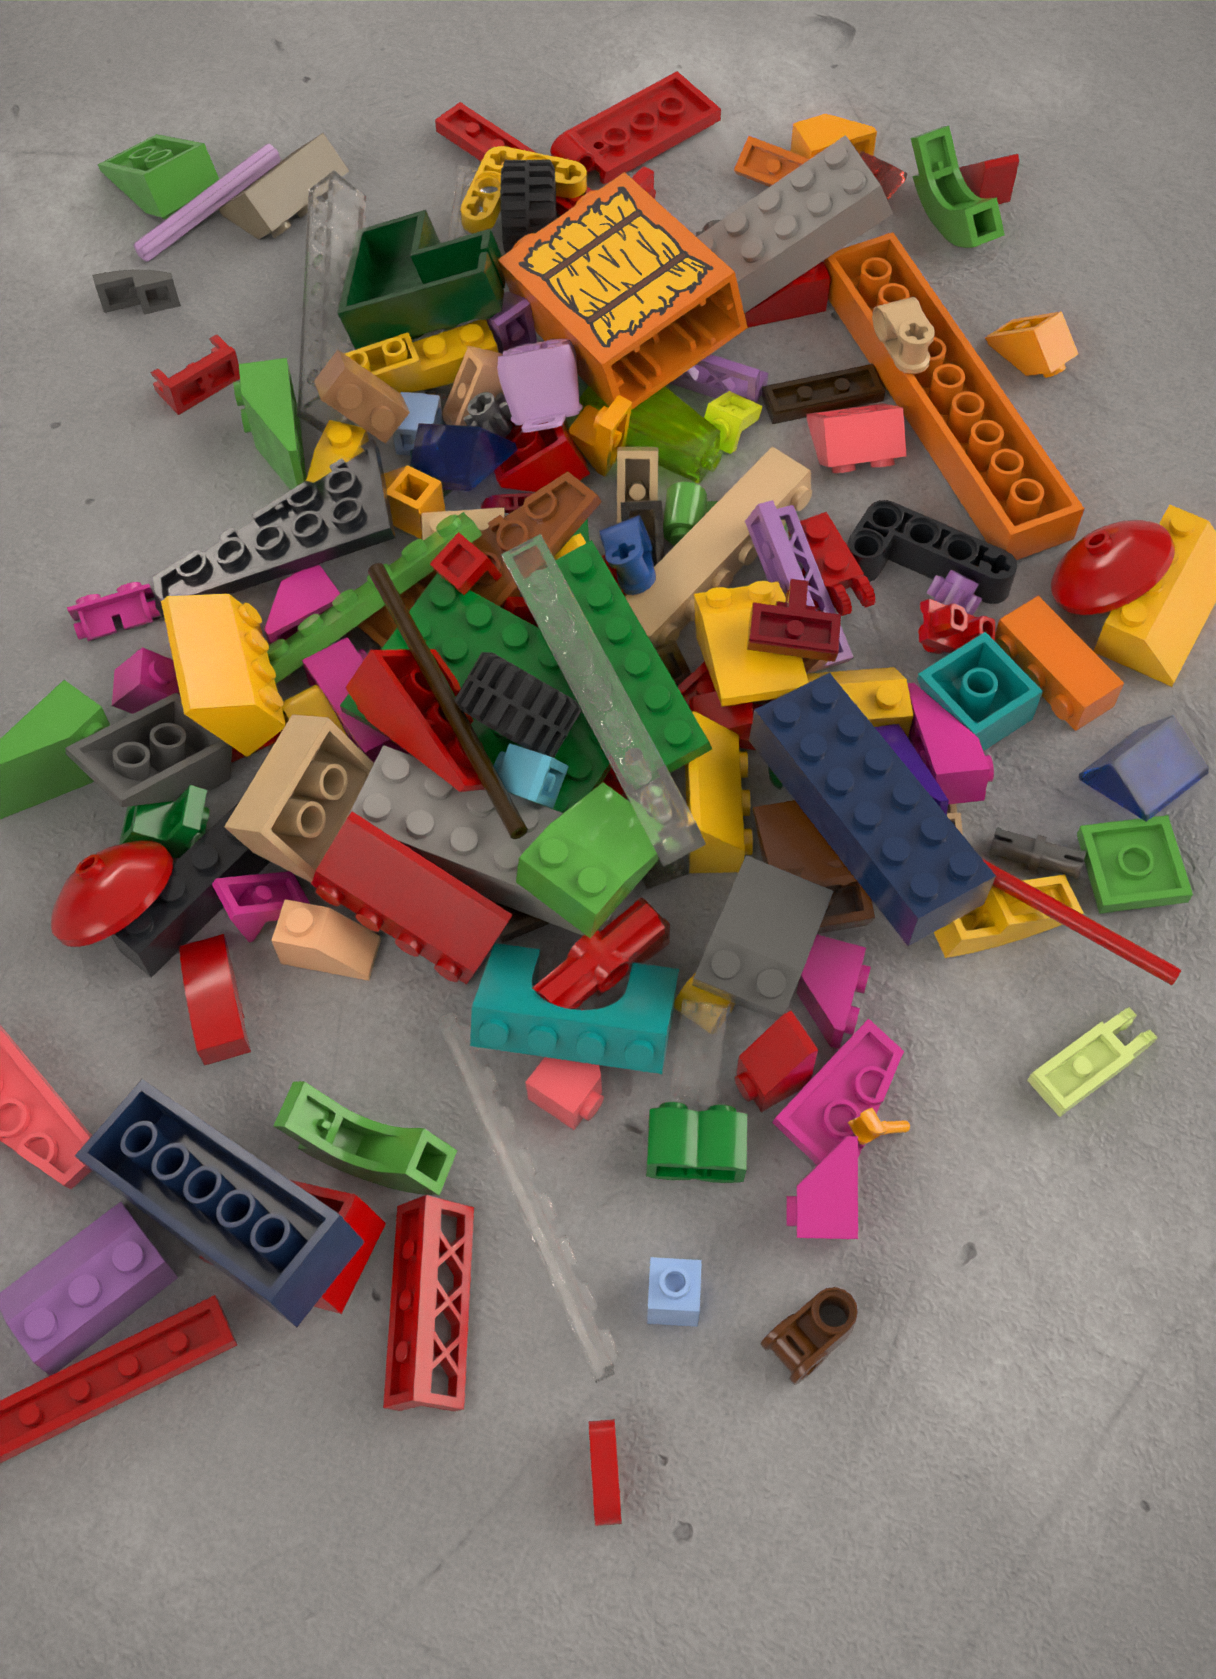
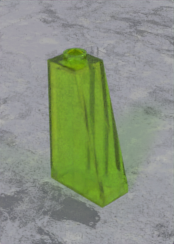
[577,386,723,484]

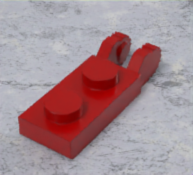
[788,512,876,616]

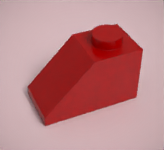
[734,1010,818,1113]

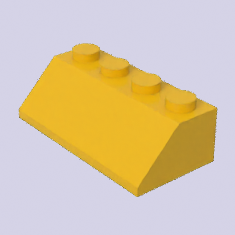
[1093,504,1216,687]
[161,594,286,757]

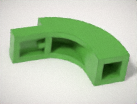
[910,125,1005,248]
[273,1081,458,1196]

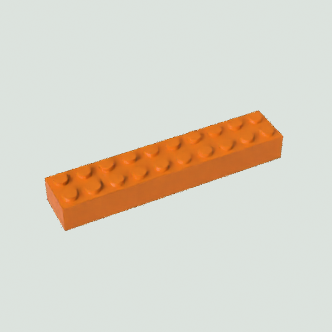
[824,232,1085,560]

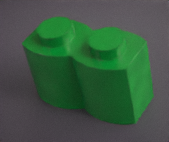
[646,1102,747,1183]

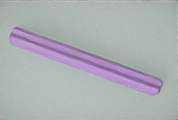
[134,144,281,262]

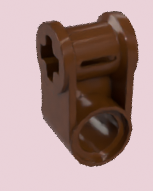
[760,1287,858,1385]

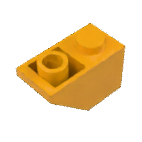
[384,465,446,539]

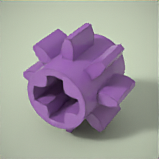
[926,570,982,615]

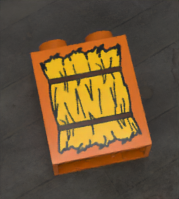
[498,172,748,410]

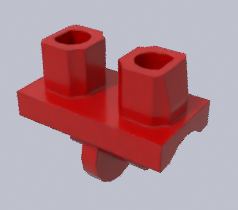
[918,599,996,654]

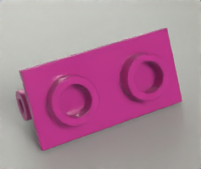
[67,582,160,641]

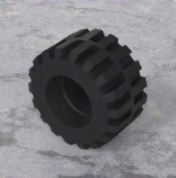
[501,160,557,254]
[455,652,582,758]

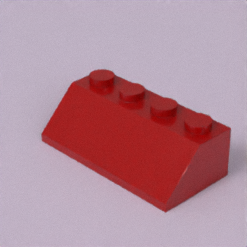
[311,811,512,985]

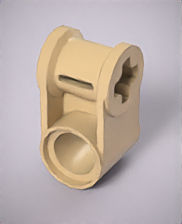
[872,297,935,374]

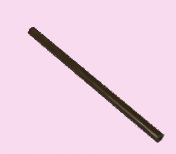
[368,563,528,839]

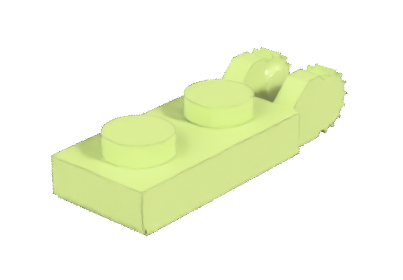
[1027,1007,1158,1117]

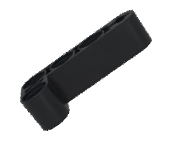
[847,500,1018,604]

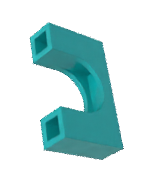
[470,943,679,1074]

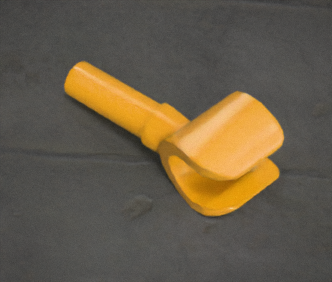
[848,1108,910,1145]

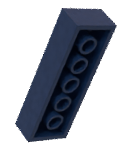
[749,673,996,946]
[75,1079,364,1327]

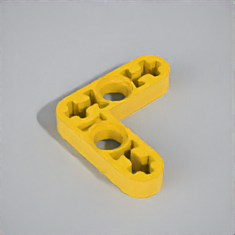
[460,146,587,234]

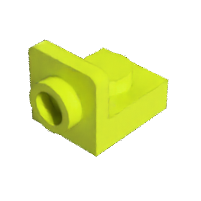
[699,391,763,454]

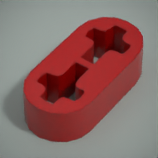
[588,1419,622,1526]

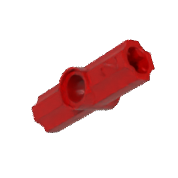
[532,901,665,1010]

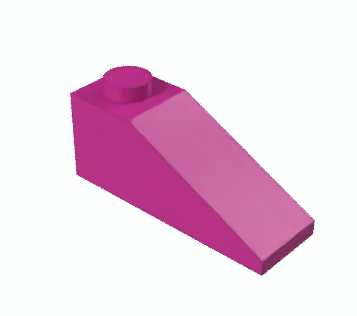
[907,683,994,804]

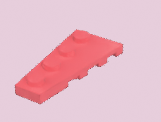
[0,1025,92,1189]

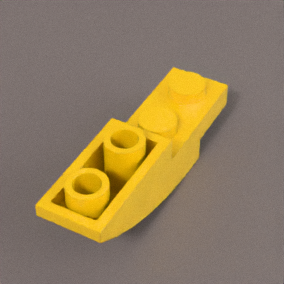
[345,319,499,393]

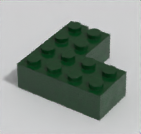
[337,210,506,350]

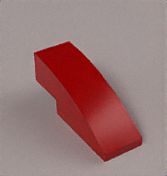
[179,934,251,1065]

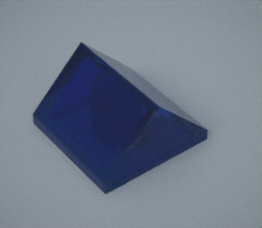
[410,423,518,491]
[1079,715,1209,822]

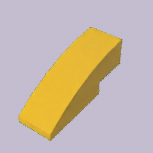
[934,874,1084,958]

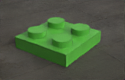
[1077,815,1193,914]

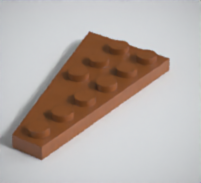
[357,472,602,647]

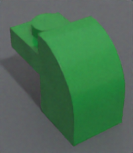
[119,785,210,858]

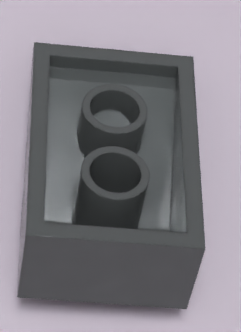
[65,693,232,807]
[692,855,833,1021]

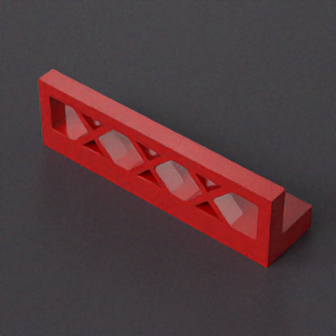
[383,1195,474,1412]

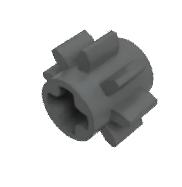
[464,392,513,442]

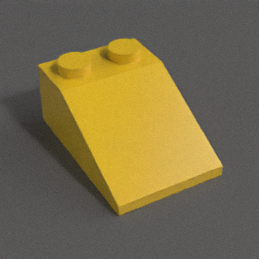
[694,581,808,707]

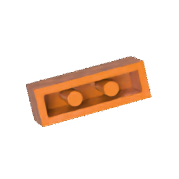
[995,595,1124,731]

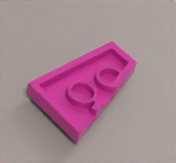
[772,1018,904,1165]

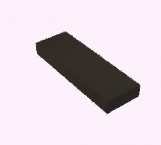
[761,364,885,425]

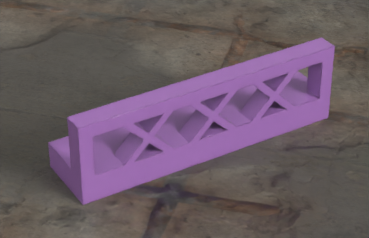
[670,354,768,403]
[745,500,853,674]

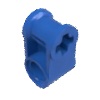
[599,515,656,595]

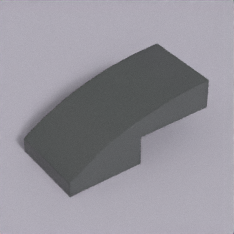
[92,269,181,315]

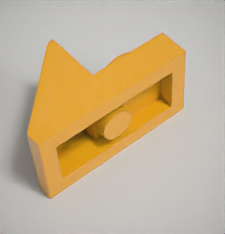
[568,395,632,477]

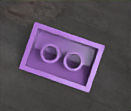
[0,1202,178,1376]

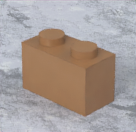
[314,350,410,444]

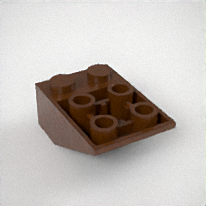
[753,800,875,934]

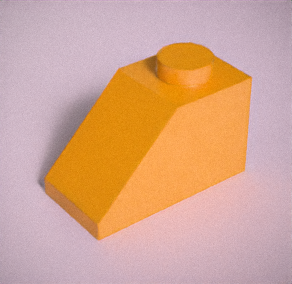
[790,114,877,163]
[985,311,1078,378]

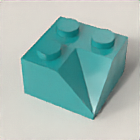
[917,632,1043,751]

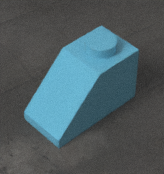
[494,743,569,809]

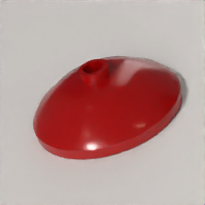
[1051,520,1175,615]
[51,840,173,947]

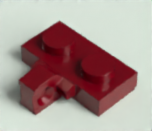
[747,579,841,662]

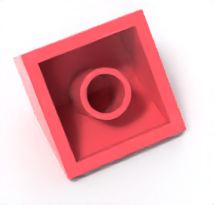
[806,403,907,473]

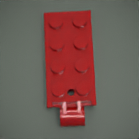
[550,71,721,185]

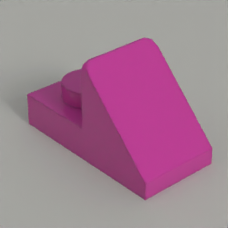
[212,871,310,943]

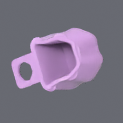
[497,339,582,432]

